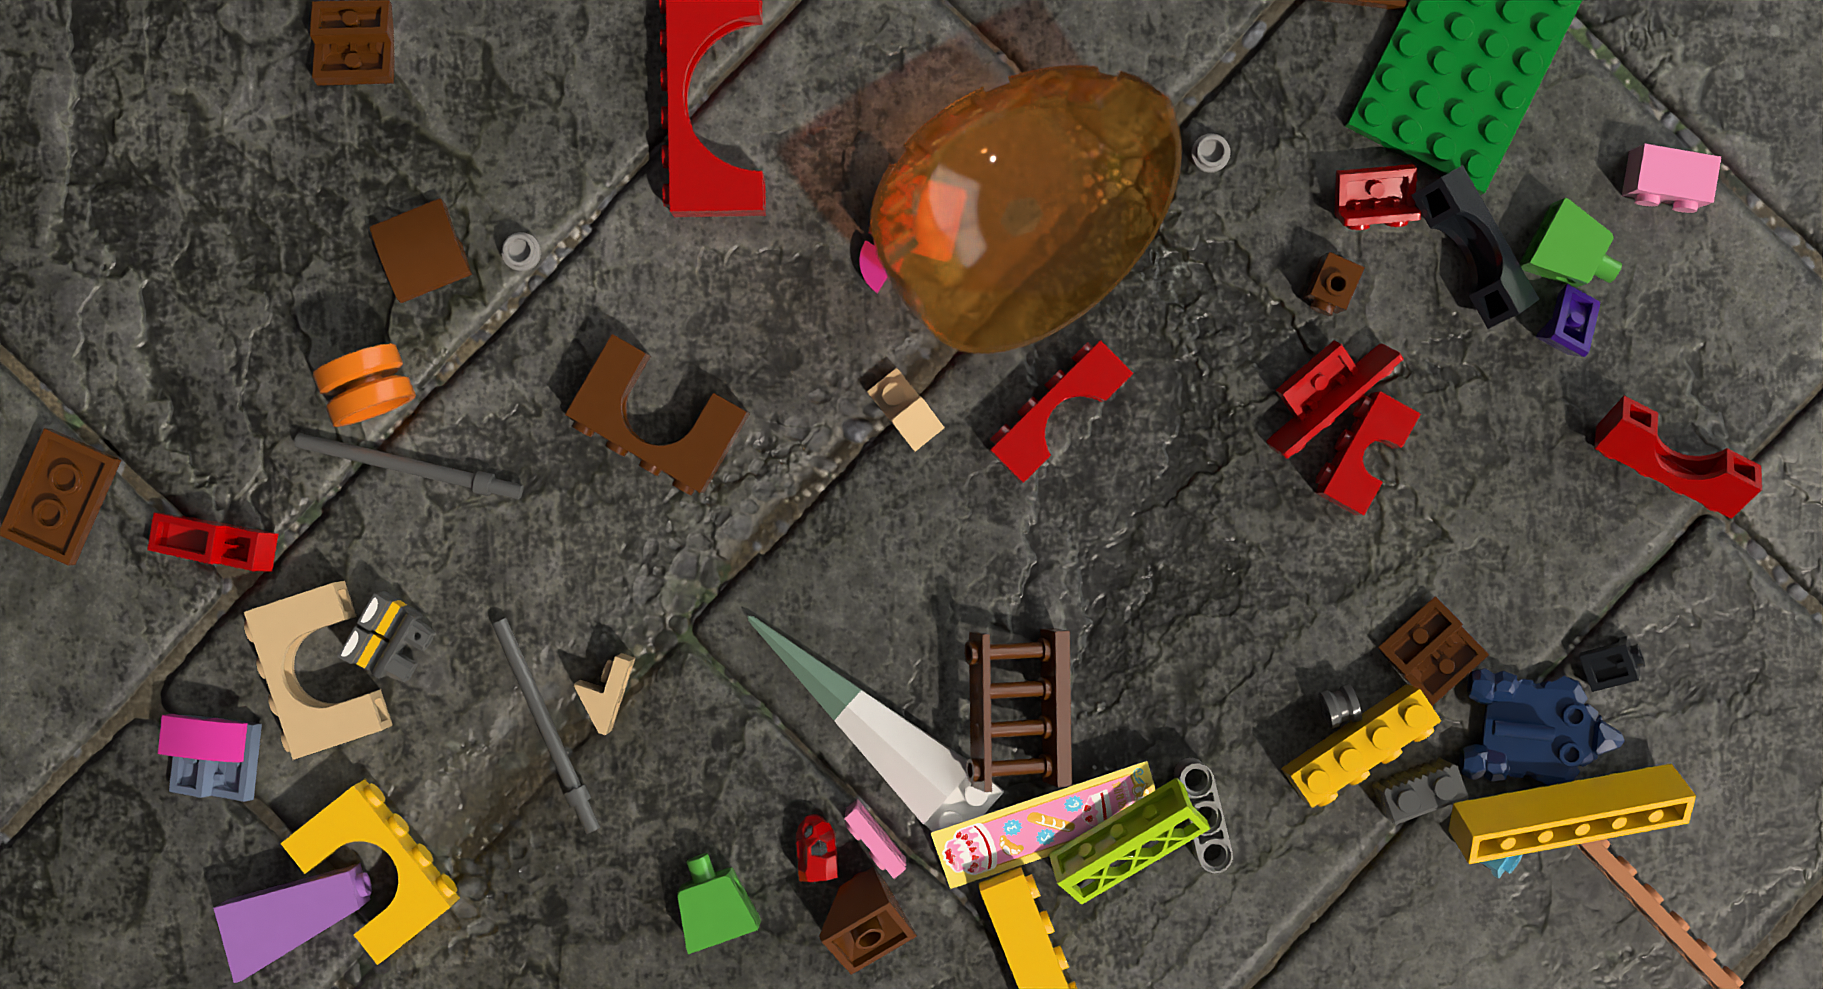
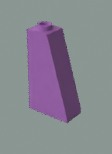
[213,863,372,983]

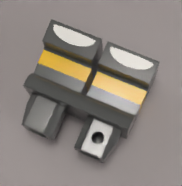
[337,591,436,682]

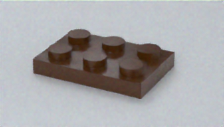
[0,428,121,566]

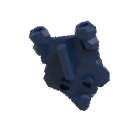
[1458,668,1625,786]

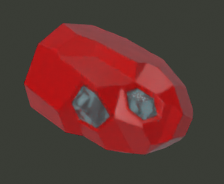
[796,814,838,882]

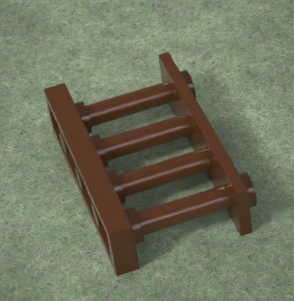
[964,628,1072,792]

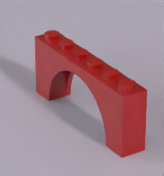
[659,0,766,217]

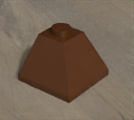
[819,867,917,975]

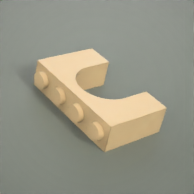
[244,581,393,760]

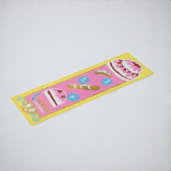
[931,761,1156,889]

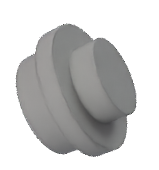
[1191,133,1230,173]
[502,232,541,271]

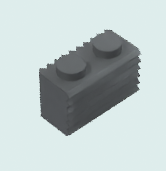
[1372,757,1468,825]

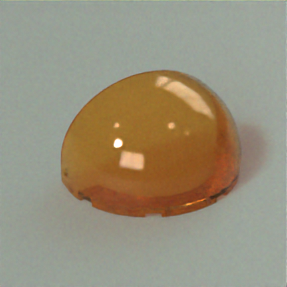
[871,65,1182,354]

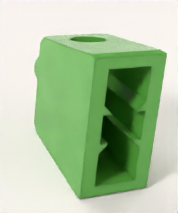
[1519,198,1622,287]
[677,853,761,954]

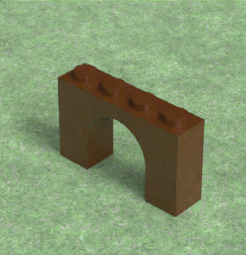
[565,334,750,496]

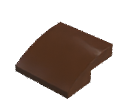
[310,0,395,86]
[370,198,472,303]
[1378,596,1489,706]

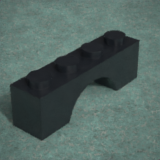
[1411,165,1539,329]

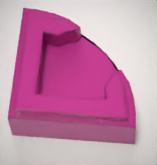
[860,240,898,294]

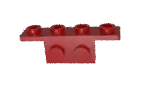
[1266,340,1404,458]

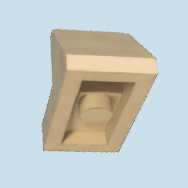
[867,368,944,451]
[574,653,635,735]

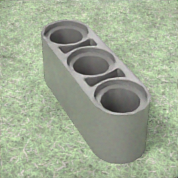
[1174,758,1233,873]

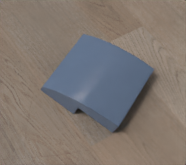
[169,715,262,802]

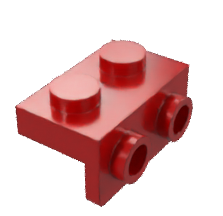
[1335,164,1421,230]

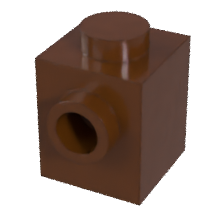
[1302,252,1365,316]

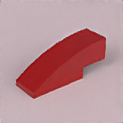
[147,512,278,571]

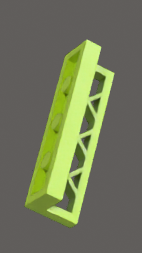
[1049,777,1210,905]

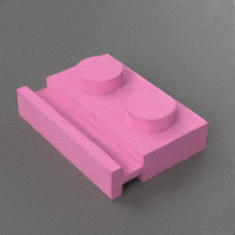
[844,799,906,879]

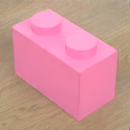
[1622,144,1721,213]

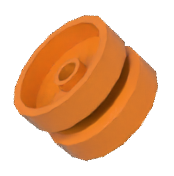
[312,344,416,427]

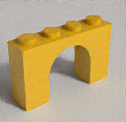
[280,779,460,965]

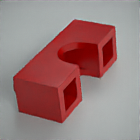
[1315,391,1421,516]

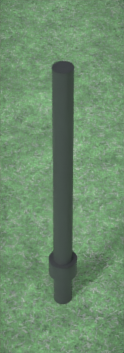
[295,432,523,500]
[492,618,600,834]

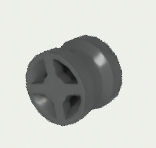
[1318,684,1362,729]

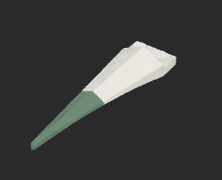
[747,616,1004,832]

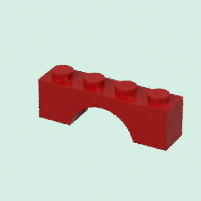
[989,340,1134,483]
[1595,395,1762,519]

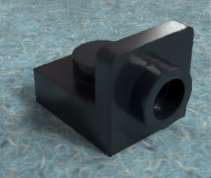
[1579,636,1645,692]

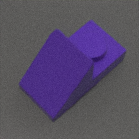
[1536,284,1601,357]

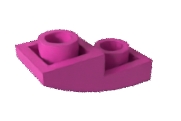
[158,714,247,763]

